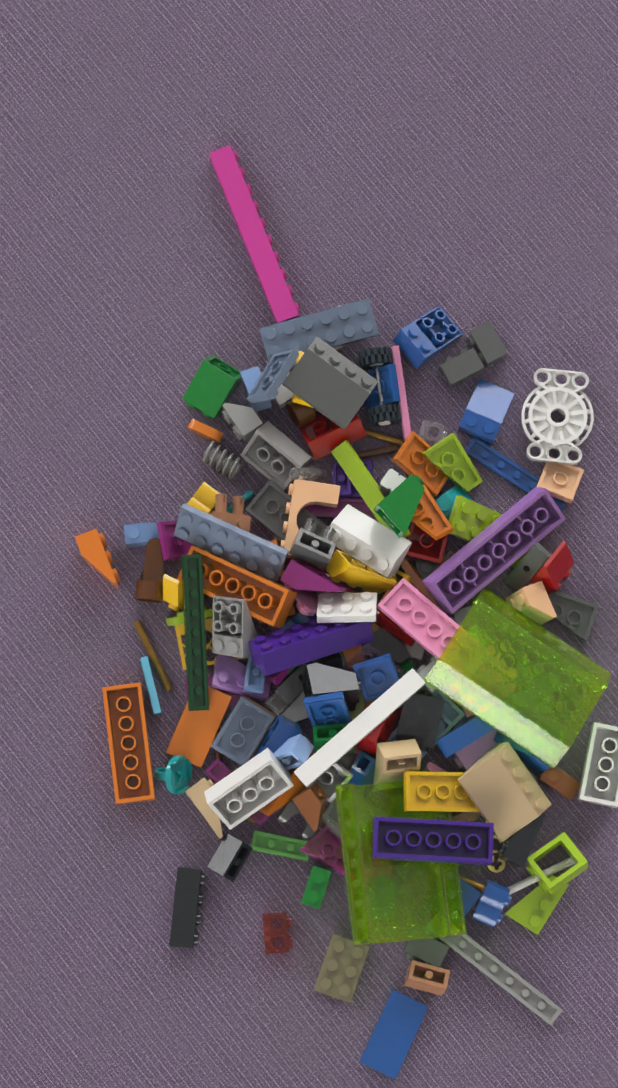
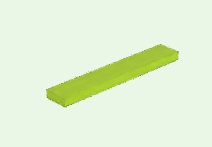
[331,440,411,538]

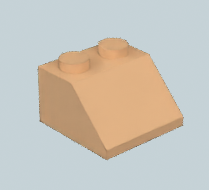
[505,581,557,628]

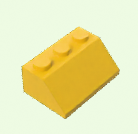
[325,550,398,594]

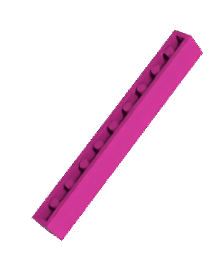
[209,145,301,324]

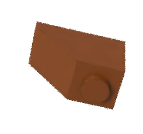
[537,764,580,801]
[292,782,327,832]

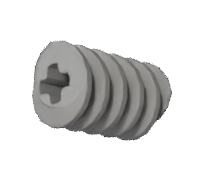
[203,440,245,480]

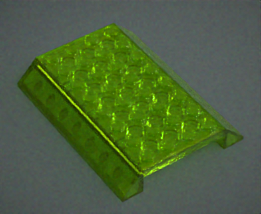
[424,587,611,768]
[334,782,467,945]

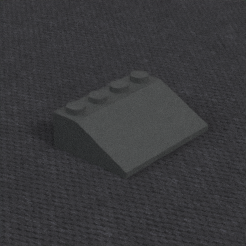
[282,336,378,430]

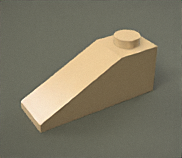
[186,777,223,840]

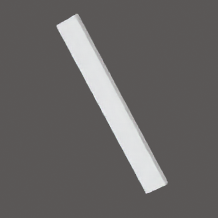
[294,668,426,787]

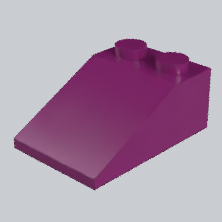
[280,559,350,592]

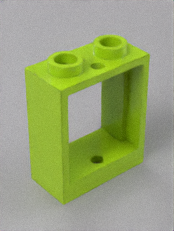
[526,832,589,895]

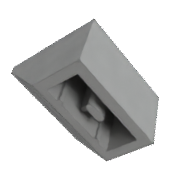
[222,403,263,443]

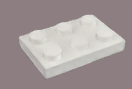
[317,592,377,623]

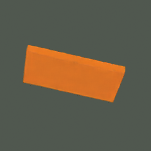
[166,686,232,768]

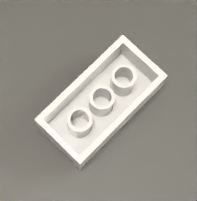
[577,722,618,808]
[204,748,294,830]

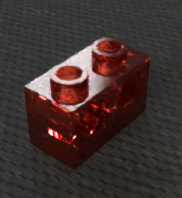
[263,912,293,954]

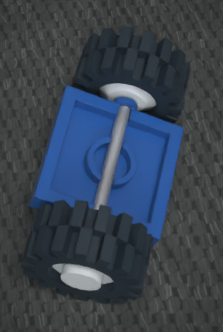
[358,347,402,427]

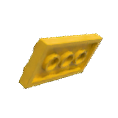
[403,771,480,813]

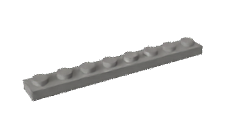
[425,912,563,1026]

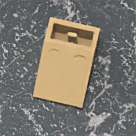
[373,739,422,791]

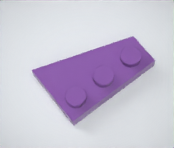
[211,654,271,701]

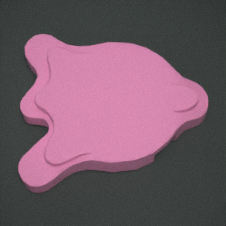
[294,590,318,616]

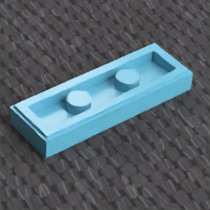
[140,656,162,715]

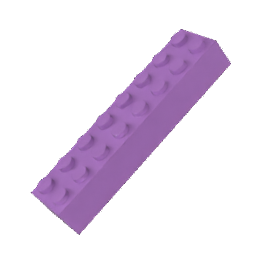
[422,487,566,614]

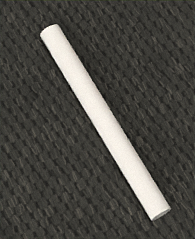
[507,857,575,895]

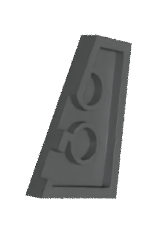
[548,591,599,642]

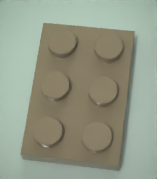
[314,934,370,1003]

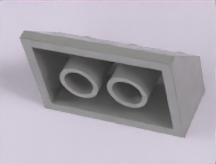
[240,421,311,491]

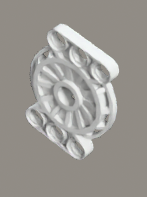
[521,368,594,465]

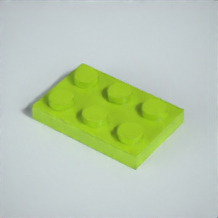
[448,496,502,542]

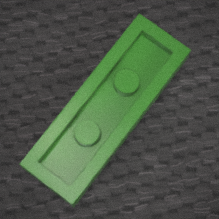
[251,830,309,862]

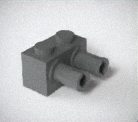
[289,518,336,569]

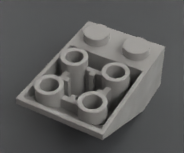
[212,595,257,658]

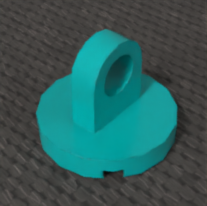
[154,755,192,795]

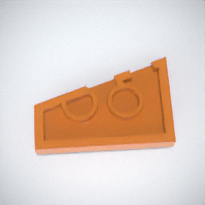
[411,485,453,540]

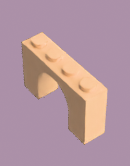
[280,479,340,563]

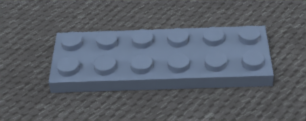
[259,298,379,362]
[174,503,289,583]

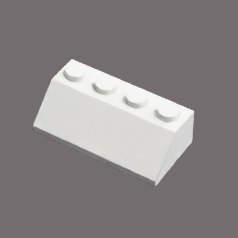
[328,504,412,578]

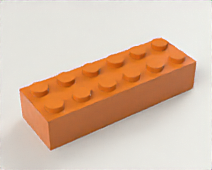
[177,545,298,628]
[102,682,156,805]

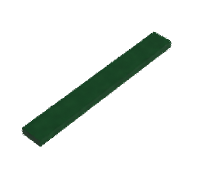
[181,554,209,711]

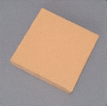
[537,456,584,504]

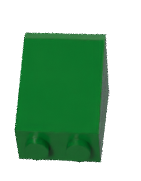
[182,355,242,418]
[374,474,425,538]

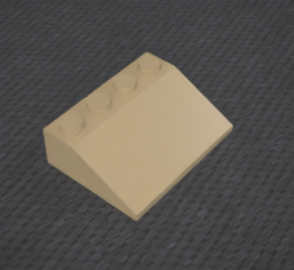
[457,742,551,842]

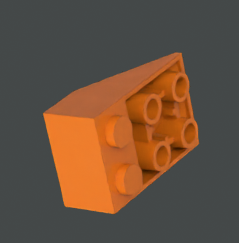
[75,529,121,589]

